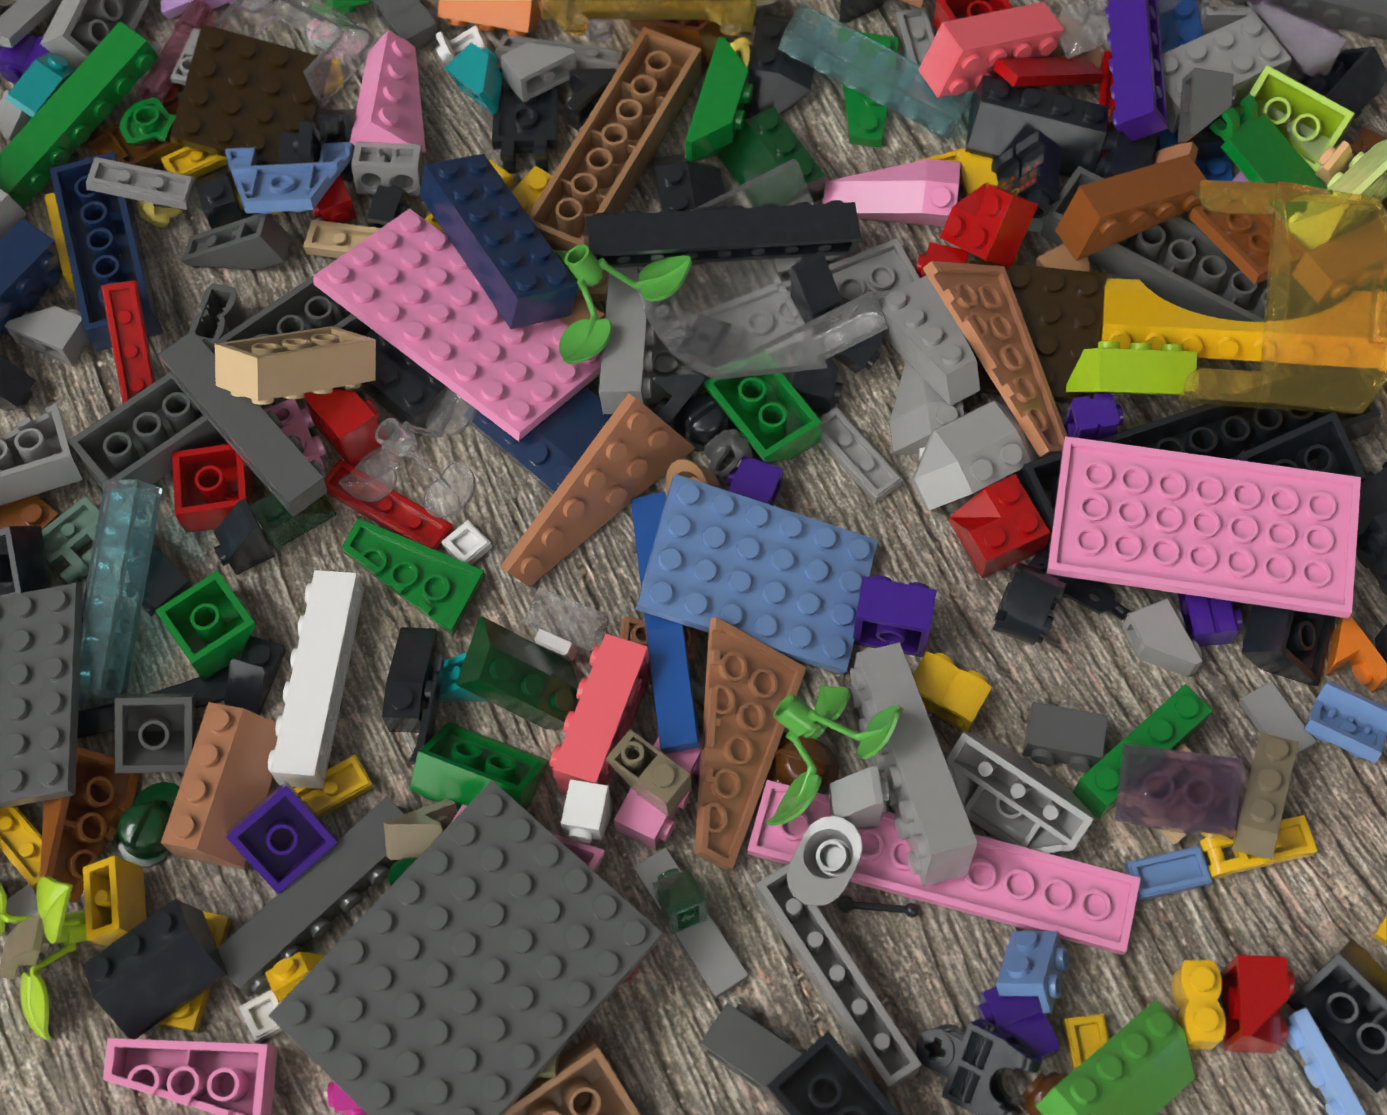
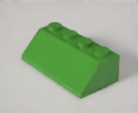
[1035,1000,1195,1115]

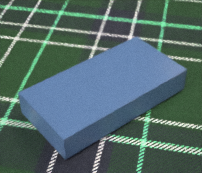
[1125,845,1213,902]

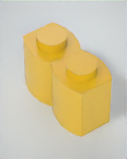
[913,651,992,732]
[1172,960,1226,1050]

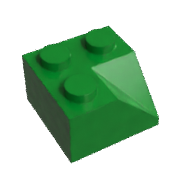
[155,570,257,681]

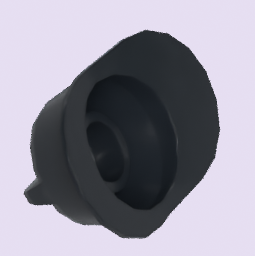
[674,391,740,452]

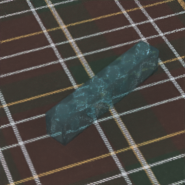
[778,2,973,139]
[79,480,162,701]

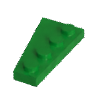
[836,30,899,148]
[341,518,485,636]

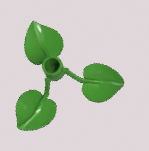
[555,245,692,364]
[765,685,904,826]

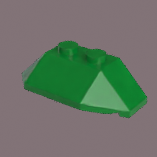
[685,37,753,162]

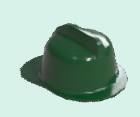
[116,782,179,868]

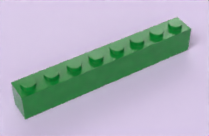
[0,22,159,210]

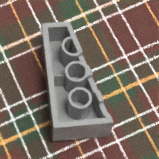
[877,275,980,406]
[0,403,83,506]

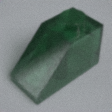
[250,493,337,550]
[652,868,707,935]

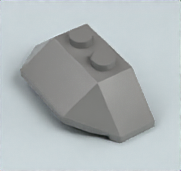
[912,401,1039,511]
[946,731,1095,853]

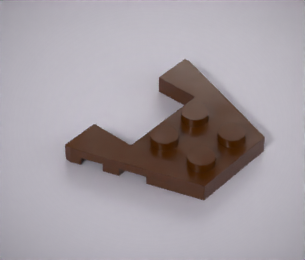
[81,69,185,168]

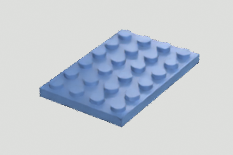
[635,474,878,675]

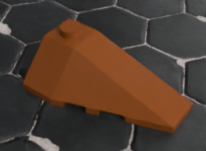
[39,746,140,903]

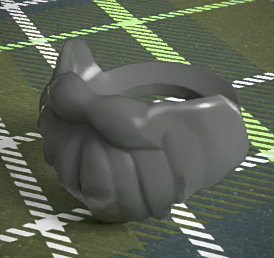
[704,429,754,478]

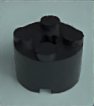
[992,562,1066,646]

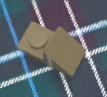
[383,799,457,860]

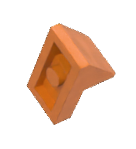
[1325,615,1387,693]

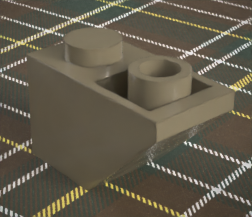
[606,729,692,817]

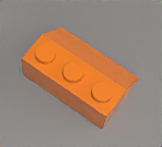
[437,0,546,37]

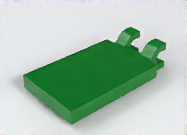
[1209,94,1328,223]

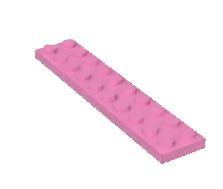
[747,780,1141,956]

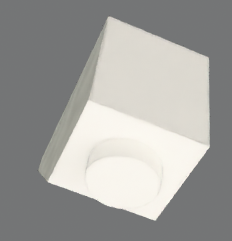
[561,779,613,843]

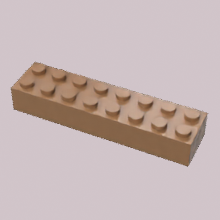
[528,27,702,251]

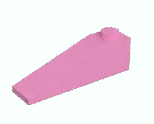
[823,159,960,227]

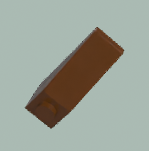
[630,5,726,66]

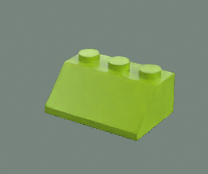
[1241,65,1355,172]
[1066,341,1197,395]

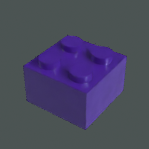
[853,575,937,657]
[226,781,337,894]

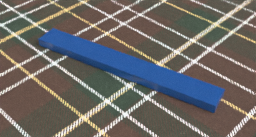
[631,492,700,755]

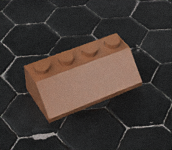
[161,702,278,870]

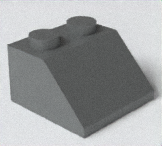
[115,693,196,773]

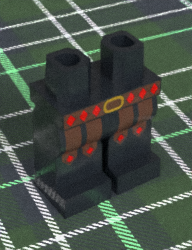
[991,130,1062,219]

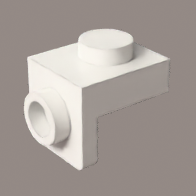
[435,25,488,65]

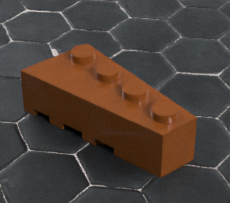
[1055,155,1210,261]

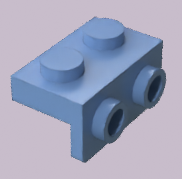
[1304,680,1387,764]
[996,930,1069,1013]

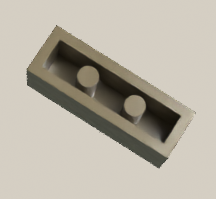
[1233,733,1299,860]

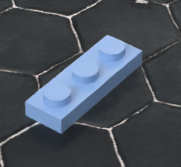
[1285,1008,1366,1115]

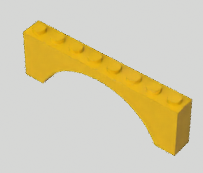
[1101,278,1387,369]

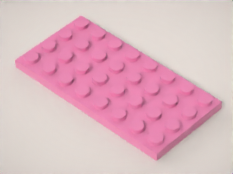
[314,208,602,441]
[1047,436,1361,618]

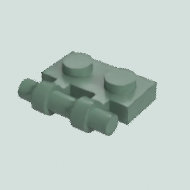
[42,496,123,584]

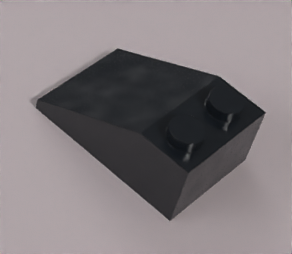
[0,526,52,597]

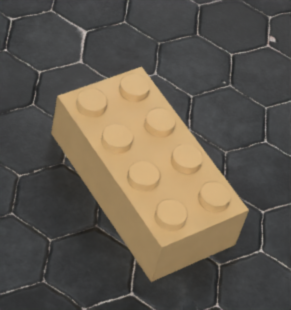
[215,326,376,405]

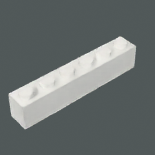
[268,570,364,789]

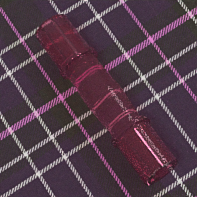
[139,0,212,103]

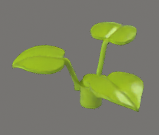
[0,876,88,1040]

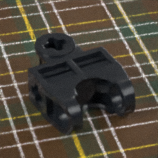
[916,1018,1043,1115]

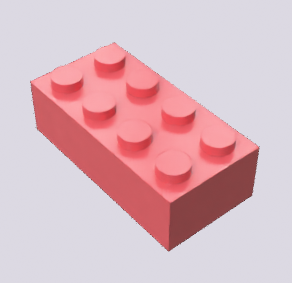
[918,2,1065,98]
[550,633,651,795]

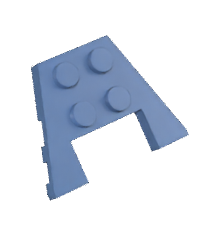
[225,142,354,214]

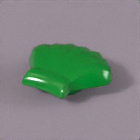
[119,97,176,146]

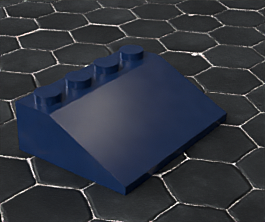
[465,386,612,494]

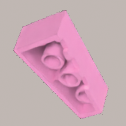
[350,30,426,156]
[103,1038,278,1115]

